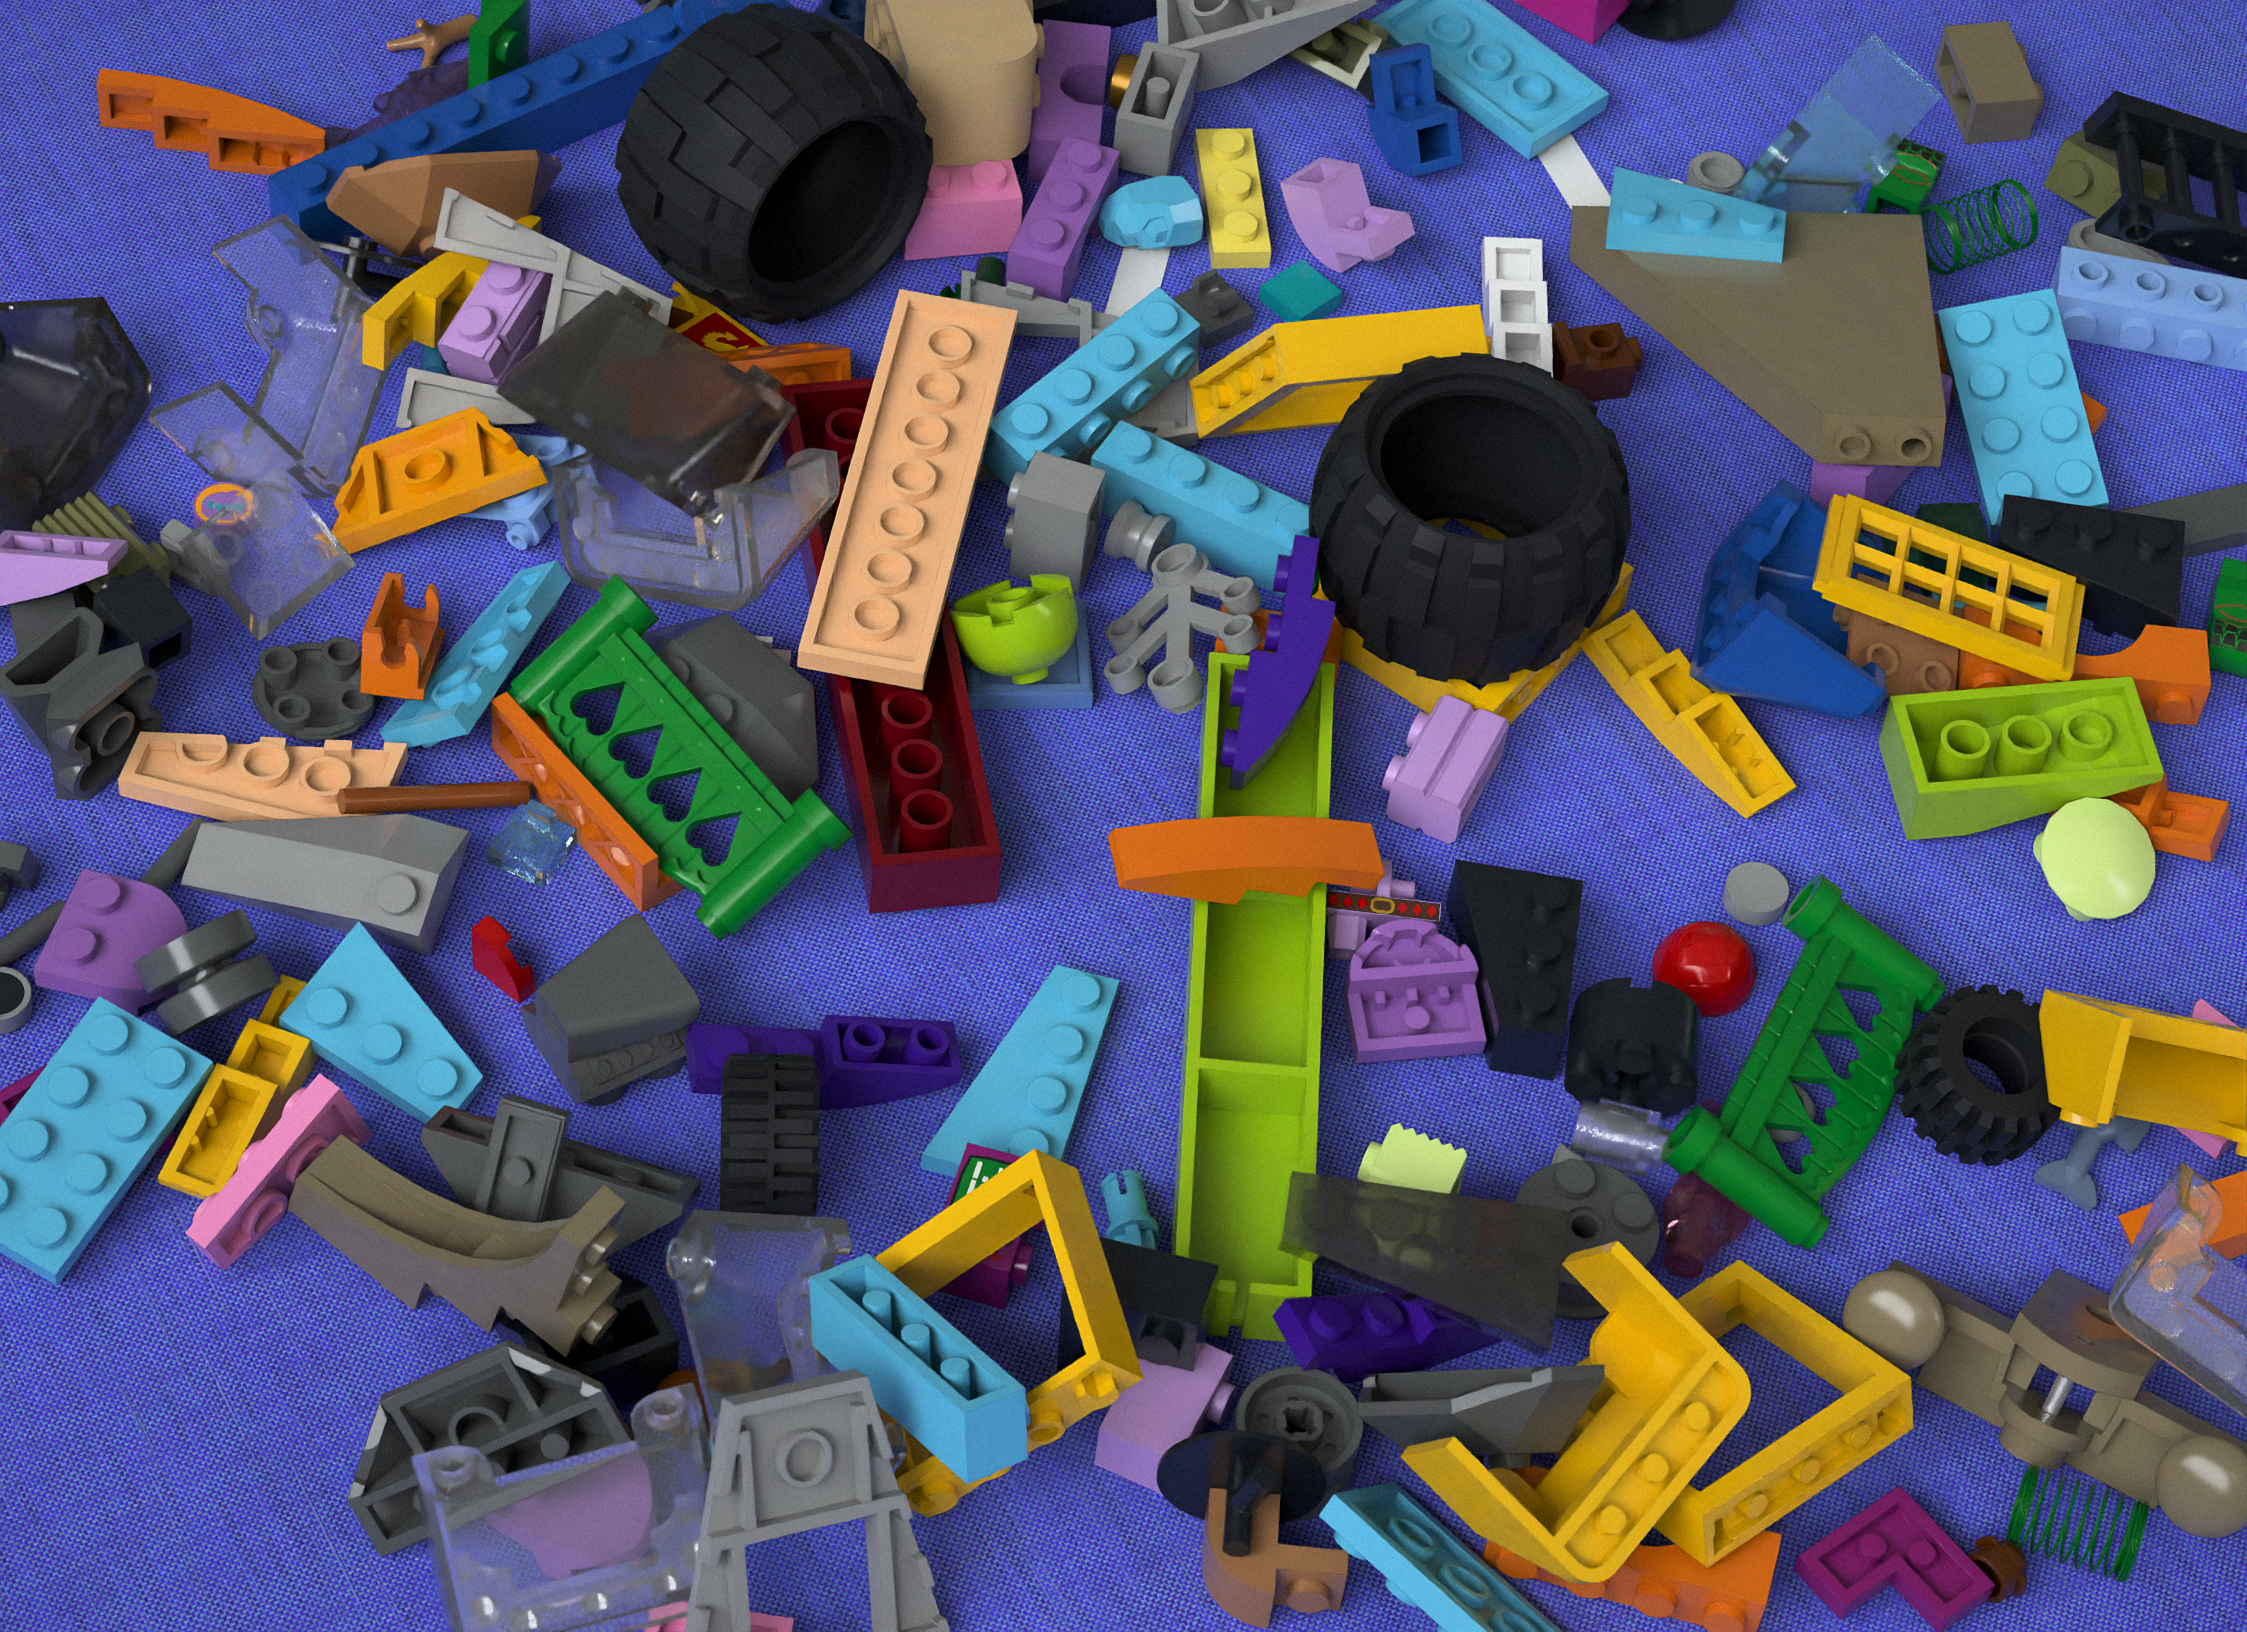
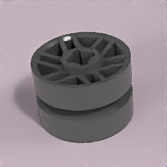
[132,909,281,1039]
[1233,1366,1363,1521]

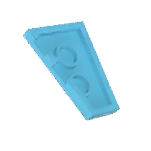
[1605,166,1786,263]
[279,921,484,1124]

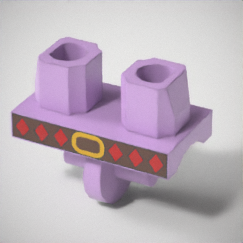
[1325,859,1441,961]

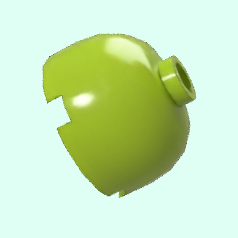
[950,574,1078,684]

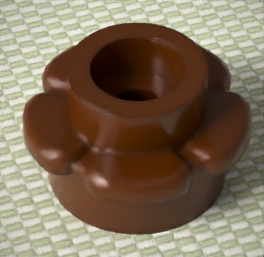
[1967,1535,2028,1603]

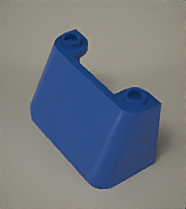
[1690,478,1893,720]

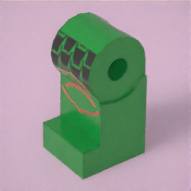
[1864,138,1947,215]
[2204,557,2247,679]

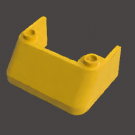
[2039,988,2247,1157]
[1400,1241,1751,1584]

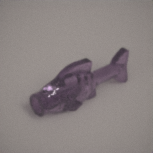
[322,56,469,149]

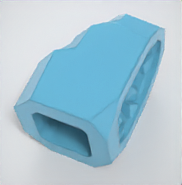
[1098,176,1204,250]

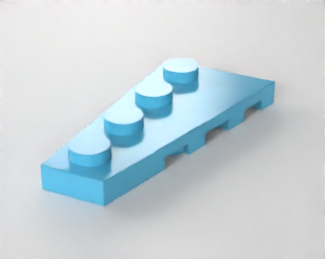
[379,560,571,748]
[921,964,1119,1178]

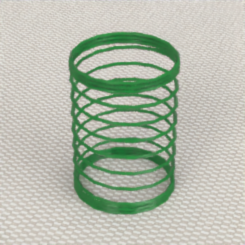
[1917,179,2038,275]
[2005,1464,2150,1584]

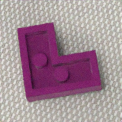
[1793,1485,1995,1632]

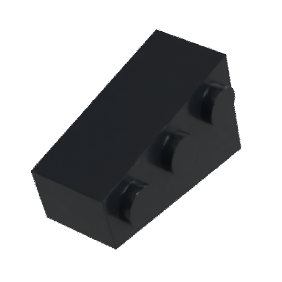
[1987,494,2185,640]

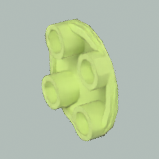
[2033,797,2155,922]

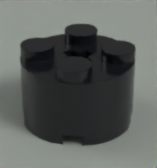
[1564,978,1702,1131]

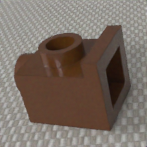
[1552,321,1642,402]

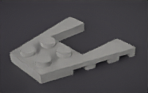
[395,187,673,428]
[960,270,1199,483]
[684,1369,950,1632]

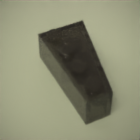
[1278,1171,1568,1357]

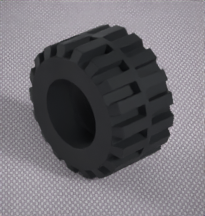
[1893,984,2061,1166]
[720,1053,820,1225]

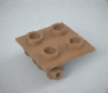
[1833,572,1963,699]

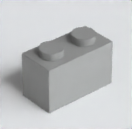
[1113,41,1200,177]
[1003,450,1107,595]

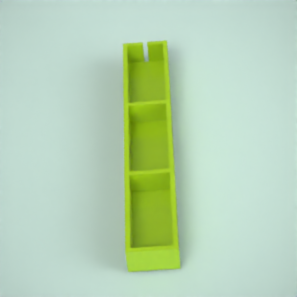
[1171,652,1335,1342]

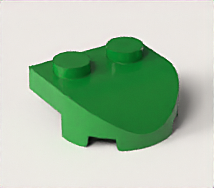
[468,0,531,90]

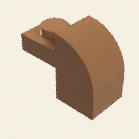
[1201,1488,1348,1629]

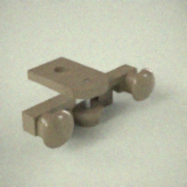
[1842,1259,2247,1538]

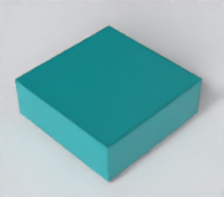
[1258,259,1343,323]

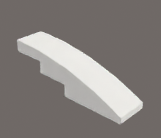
[1481,237,1553,378]

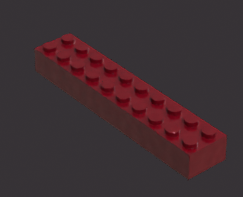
[778,378,1002,914]

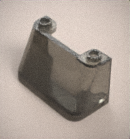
[495,286,797,534]
[0,297,152,534]

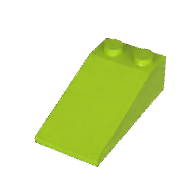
[1878,676,2164,840]

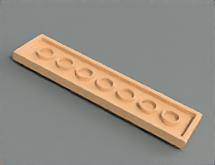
[797,289,1018,690]

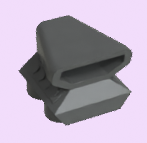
[0,607,163,801]
[520,913,700,1106]

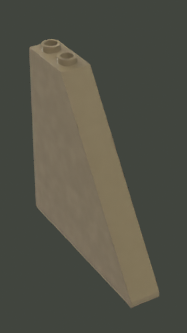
[1569,205,1947,467]

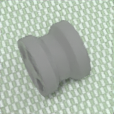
[1104,499,1176,574]

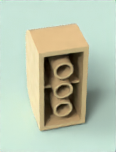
[864,0,1044,167]

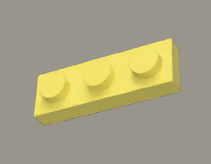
[1193,128,1272,269]

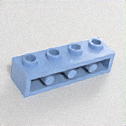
[2049,246,2247,372]

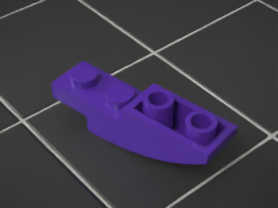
[1220,535,1336,790]
[684,1015,963,1110]
[1272,1269,1533,1384]

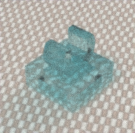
[487,799,577,889]

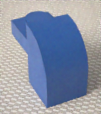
[1366,42,1463,177]

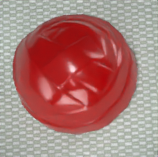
[1652,921,1757,1017]

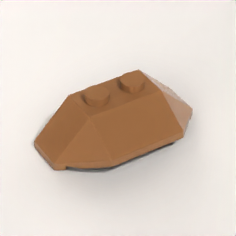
[325,150,563,260]

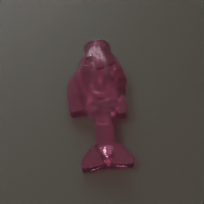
[1663,1098,1750,1278]

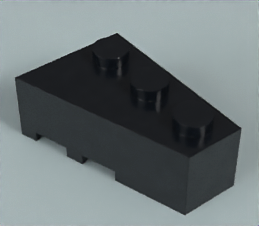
[1446,859,1583,1081]

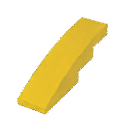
[362,214,542,371]
[1580,609,1797,820]
[157,974,319,1200]

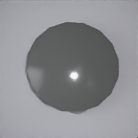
[252,637,379,741]

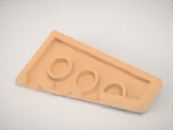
[118,731,408,822]

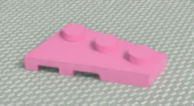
[185,1073,374,1270]

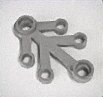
[1103,543,1262,714]

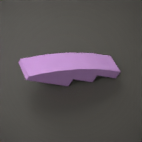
[0,530,128,606]

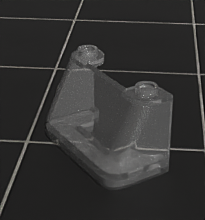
[551,430,840,611]
[2108,1162,2247,1420]
[666,1210,908,1472]
[411,1382,713,1632]

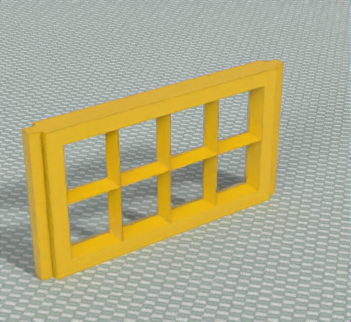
[1812,493,2085,683]

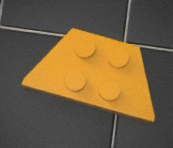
[316,406,548,563]

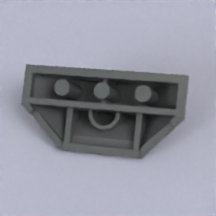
[613,613,821,804]
[420,1105,702,1255]
[347,1340,636,1557]
[1358,1365,1605,1469]

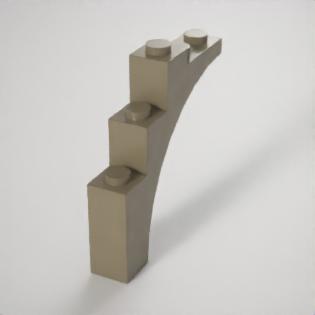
[287,1134,626,1358]

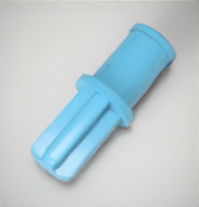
[1100,1170,1160,1251]

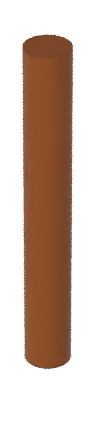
[337,781,530,815]

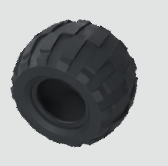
[615,3,934,325]
[1309,352,1632,684]

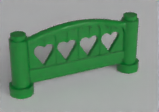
[507,572,855,941]
[1660,874,1946,1251]

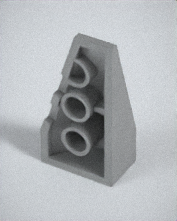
[1157,0,1377,94]
[180,814,471,956]

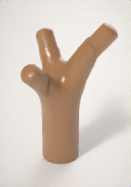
[386,13,477,73]

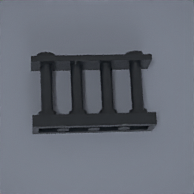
[2083,91,2247,280]

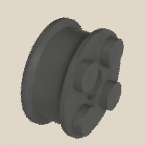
[1505,1159,1659,1321]

